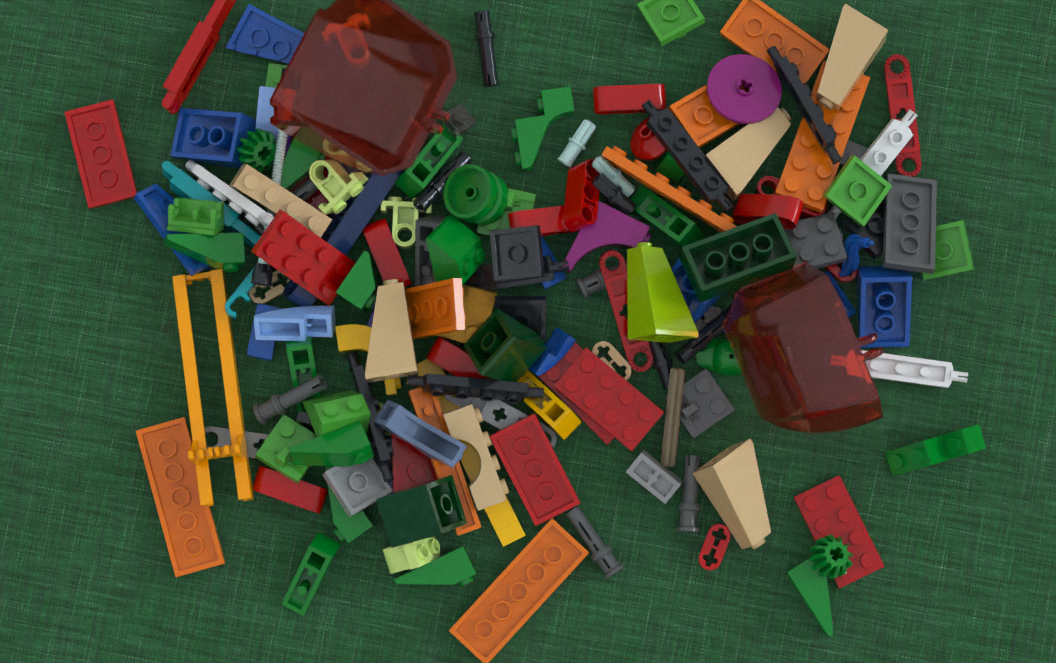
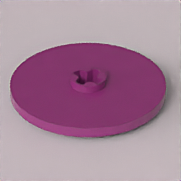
[707,54,782,124]

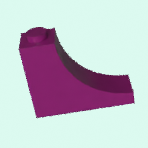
[563,201,651,273]

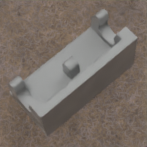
[626,450,683,504]

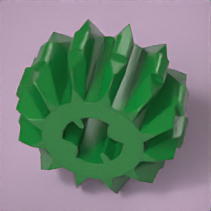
[236,128,278,172]
[809,535,853,579]

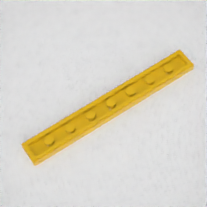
[417,359,526,547]

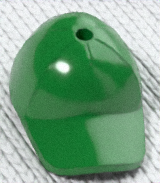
[696,339,750,377]

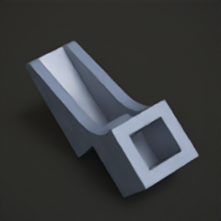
[374,400,467,468]

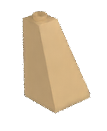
[817,4,888,111]
[706,107,791,201]
[365,279,419,383]
[692,439,771,549]

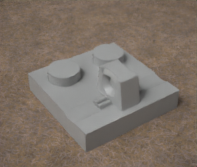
[322,458,393,518]

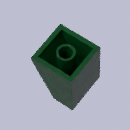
[464,308,547,382]
[376,475,467,548]

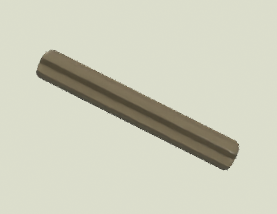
[661,368,685,467]

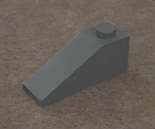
[415,214,447,287]

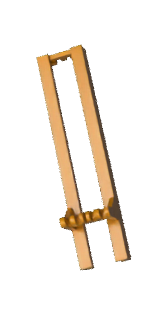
[172,269,254,507]

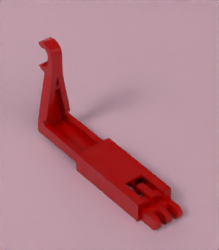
[162,0,237,114]

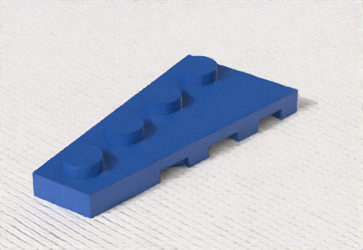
[226,4,336,73]
[134,184,210,276]

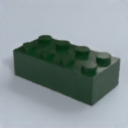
[680,213,797,303]

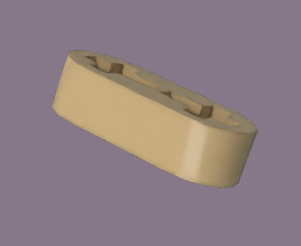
[249,270,290,304]
[592,341,631,381]

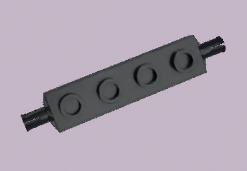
[767,46,842,164]
[641,100,734,213]
[464,255,569,290]
[346,352,394,482]
[406,374,544,404]

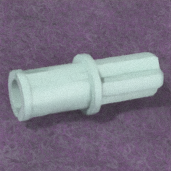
[557,120,596,168]
[592,156,635,197]

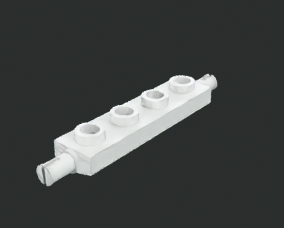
[827,109,918,219]
[185,160,274,228]
[831,349,968,388]

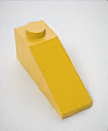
[517,370,581,440]

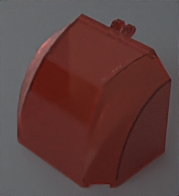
[270,0,457,176]
[722,262,884,434]

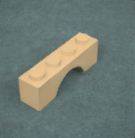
[229,164,332,238]
[443,403,509,511]

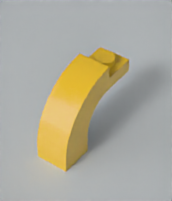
[335,324,402,396]

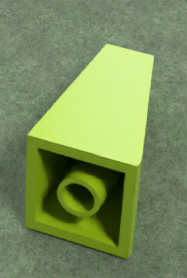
[627,242,698,343]

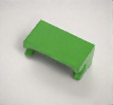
[167,197,224,235]

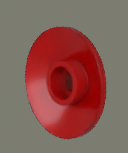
[630,117,666,161]

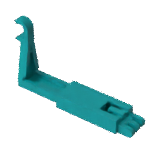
[162,161,261,319]

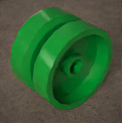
[443,164,509,226]

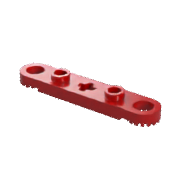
[884,54,922,177]
[599,250,653,372]

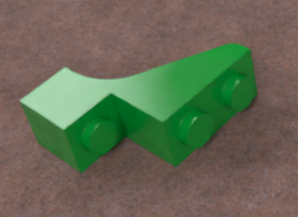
[511,86,574,172]
[885,424,986,476]

